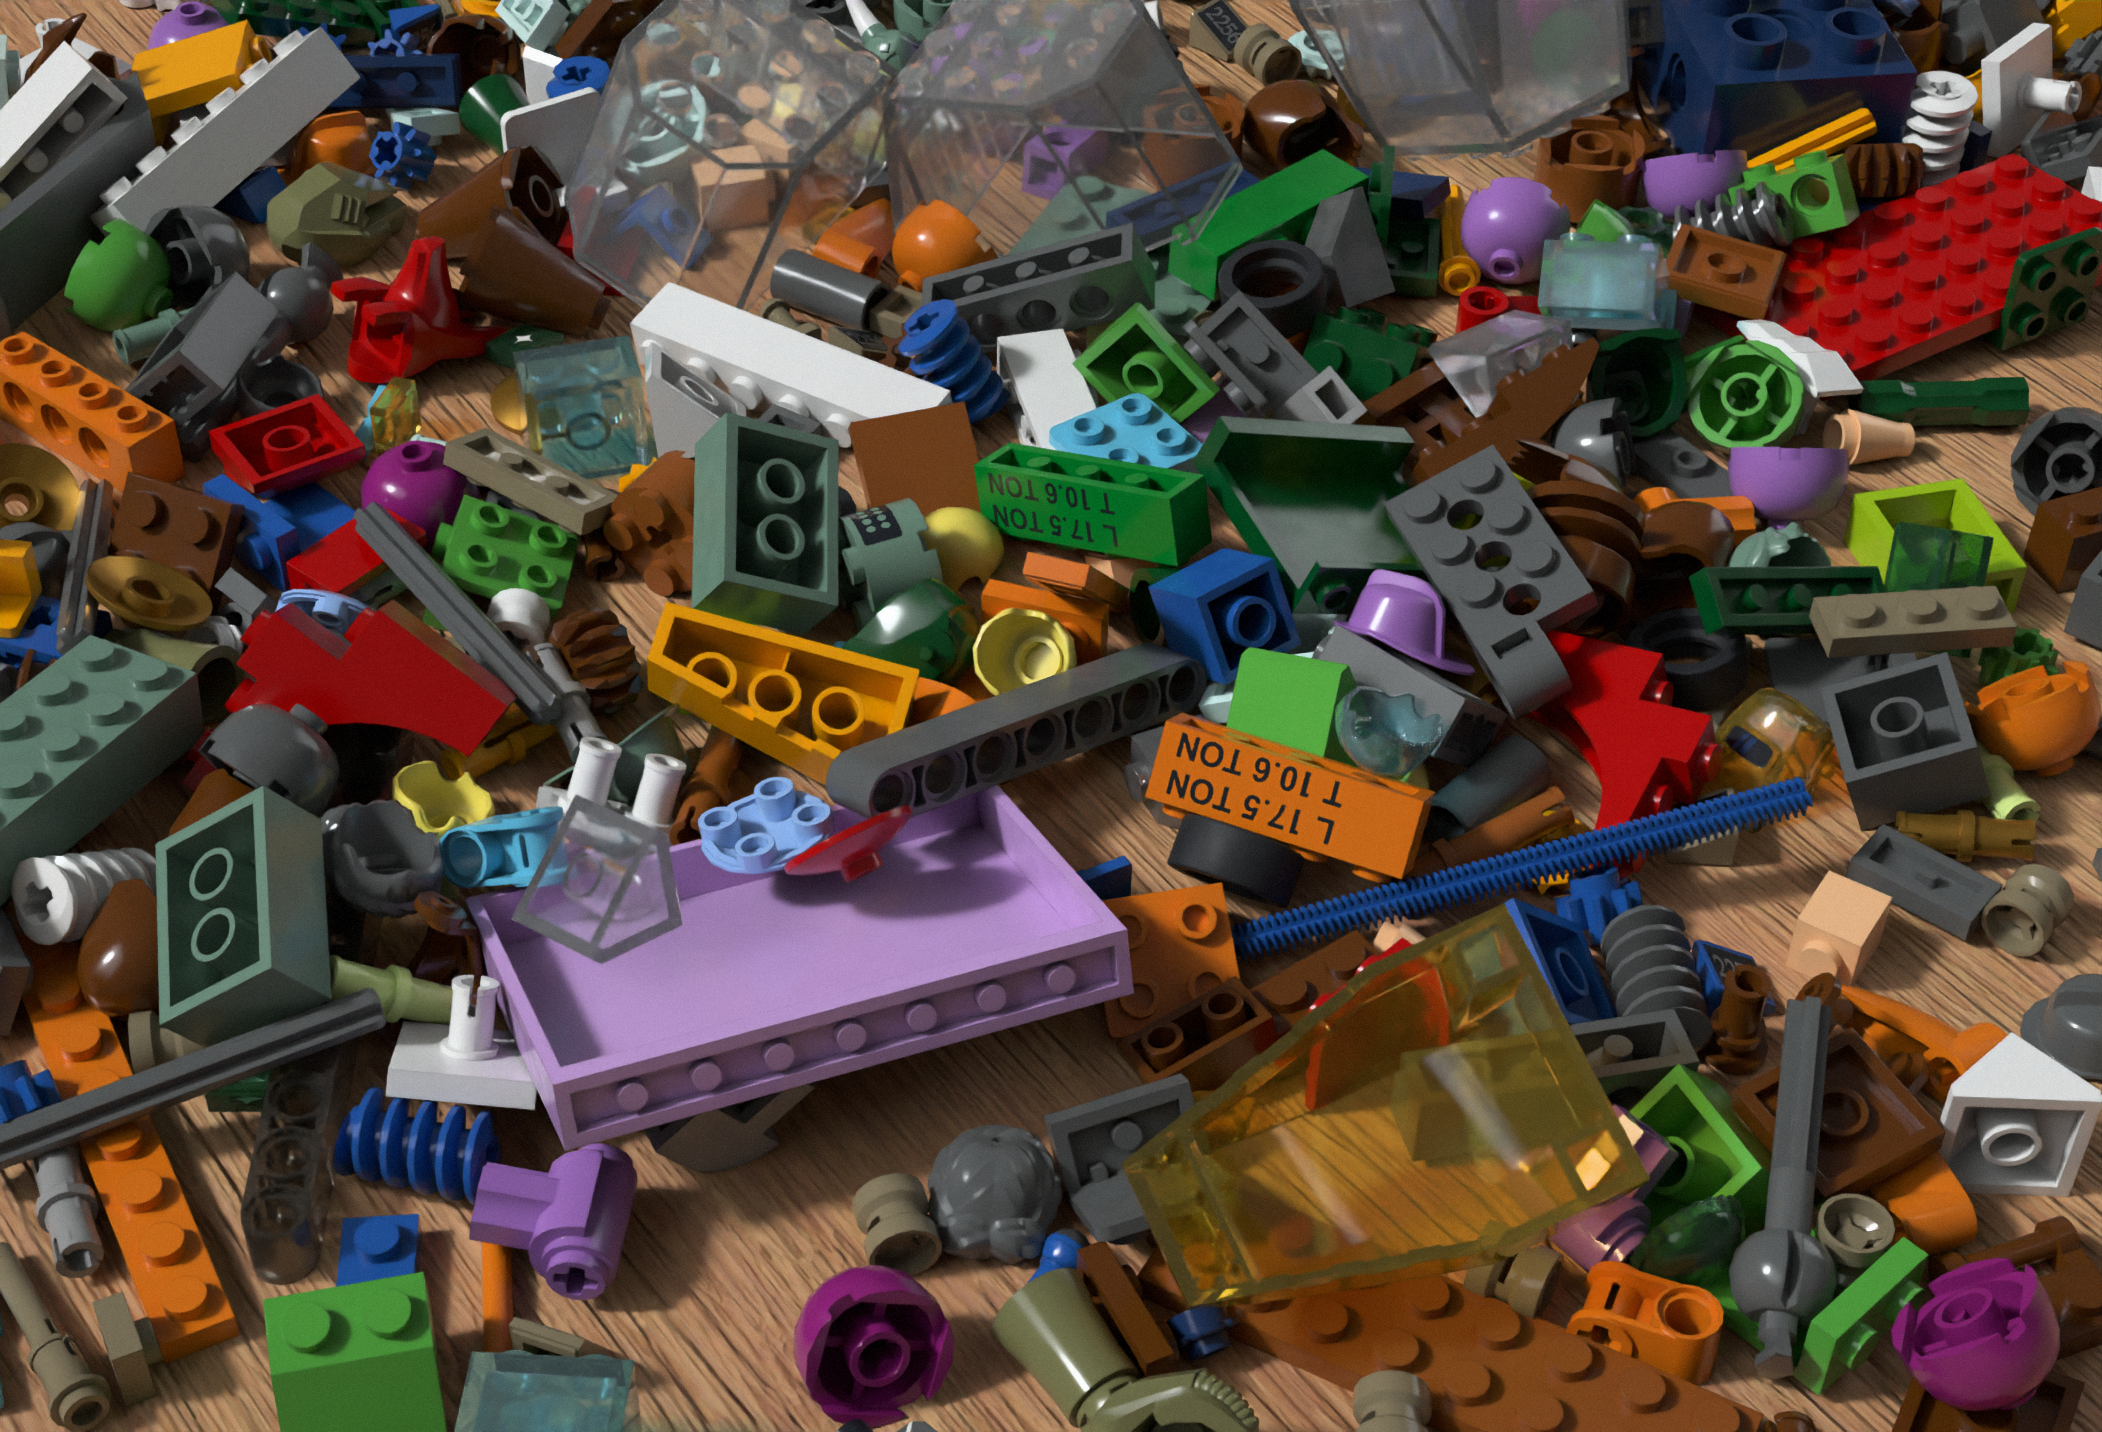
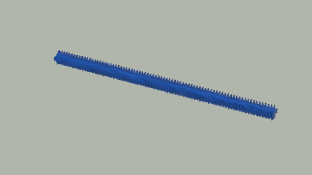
[1230,777,1813,965]

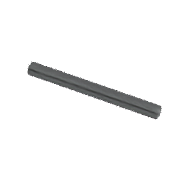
[56,479,114,655]
[353,502,563,726]
[0,988,386,1170]

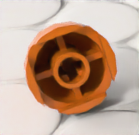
[892,199,998,293]
[1964,661,2101,777]

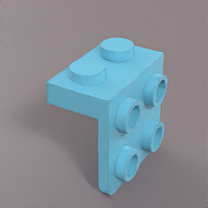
[1049,393,1207,492]

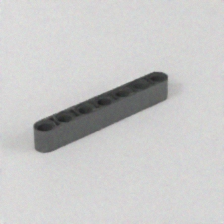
[826,643,1207,819]

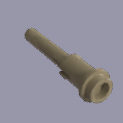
[0,1242,112,1432]

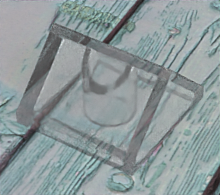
[1427,310,1579,419]
[511,794,683,964]

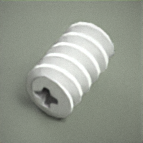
[1902,71,1978,188]
[11,847,157,945]

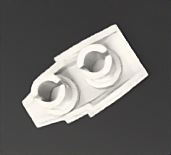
[1736,319,1864,435]
[536,737,687,850]

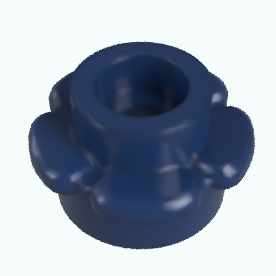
[1165,1298,1239,1363]

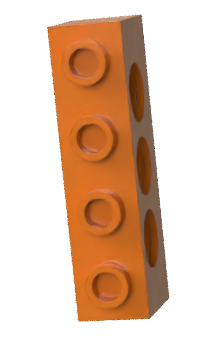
[0,331,186,493]

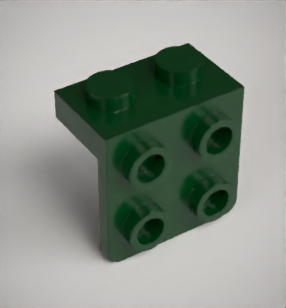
[1368,145,1441,298]
[1981,227,2102,351]
[1303,305,1450,401]

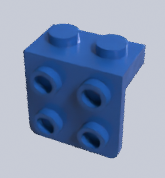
[203,474,355,592]

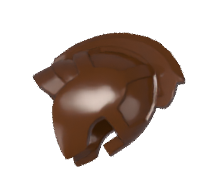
[426,14,525,97]

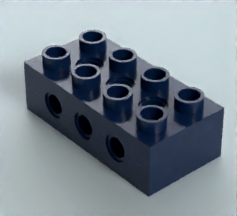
[1597,0,1918,161]

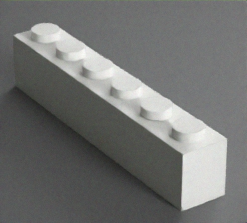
[90,27,361,237]
[630,282,952,449]

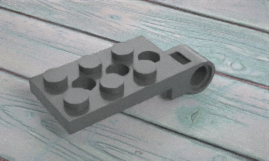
[1384,444,1598,720]

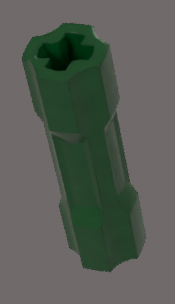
[1847,377,2030,427]

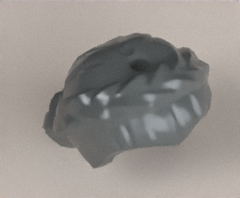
[320,799,445,918]
[928,1124,1062,1264]

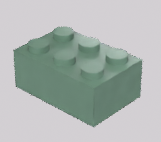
[692,412,838,635]
[155,786,332,1048]

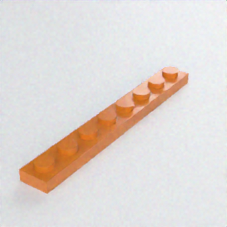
[16,934,240,1364]

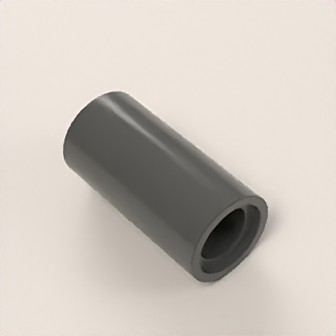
[770,249,891,333]
[1423,735,1551,844]

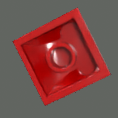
[208,394,366,498]

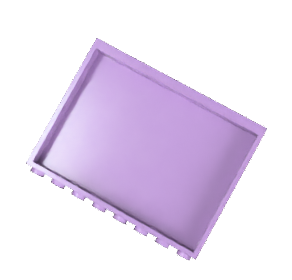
[465,785,1134,1151]

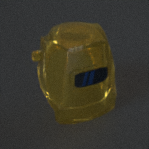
[1699,687,1835,833]

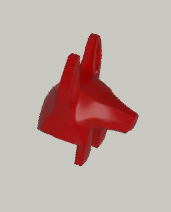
[330,236,515,384]

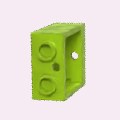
[1843,478,2027,614]

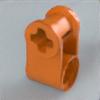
[1566,1261,1724,1386]

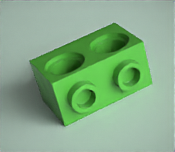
[1728,149,1860,238]

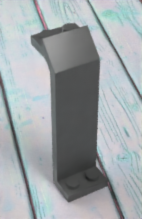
[0,71,157,342]

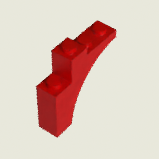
[181,599,518,792]
[1504,630,1723,880]

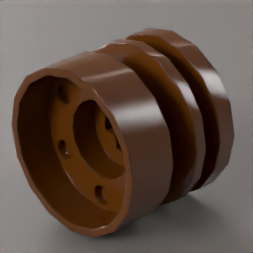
[1505,480,1646,636]

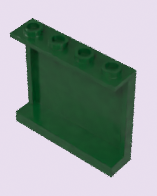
[1193,416,1505,616]

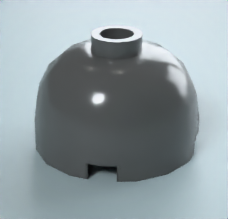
[145,205,250,310]
[1544,397,1638,500]
[2010,406,2102,516]
[198,703,340,818]

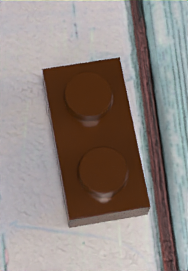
[1076,1242,1179,1379]

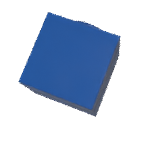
[1149,548,1301,685]

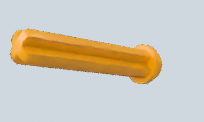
[1747,108,1877,171]
[1434,184,1481,296]

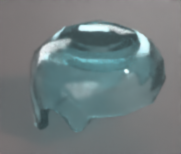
[1334,686,1443,777]

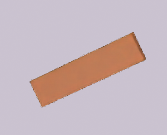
[1022,552,1130,615]

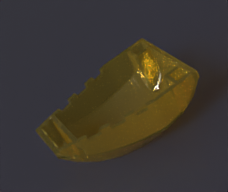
[1121,903,1650,1310]

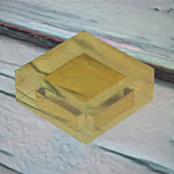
[369,376,422,456]

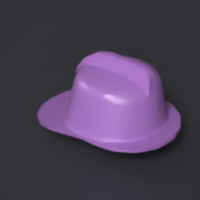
[1333,569,1475,676]

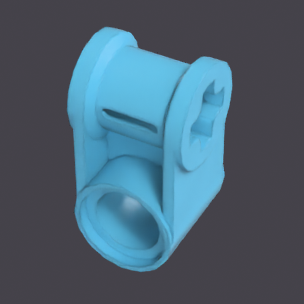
[439,806,574,888]

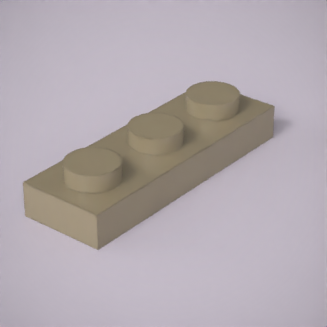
[443,428,618,535]
[1809,586,2017,658]

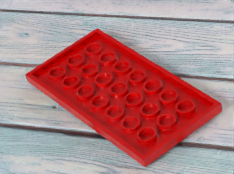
[1692,154,2102,401]

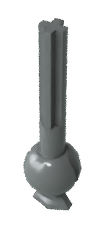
[177,242,344,463]
[1729,996,1837,1380]

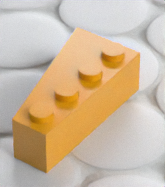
[647,601,920,786]

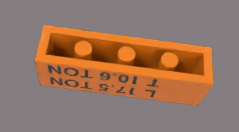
[1145,713,1435,883]

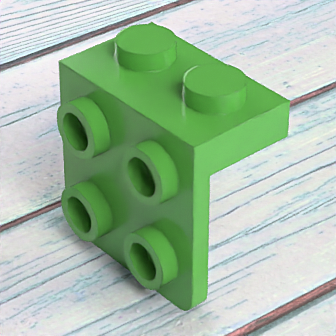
[422,494,578,631]
[1706,1228,1929,1396]

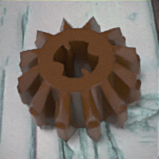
[1837,143,1925,197]
[549,607,643,717]

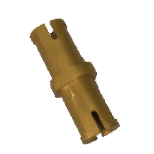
[1895,810,2036,862]

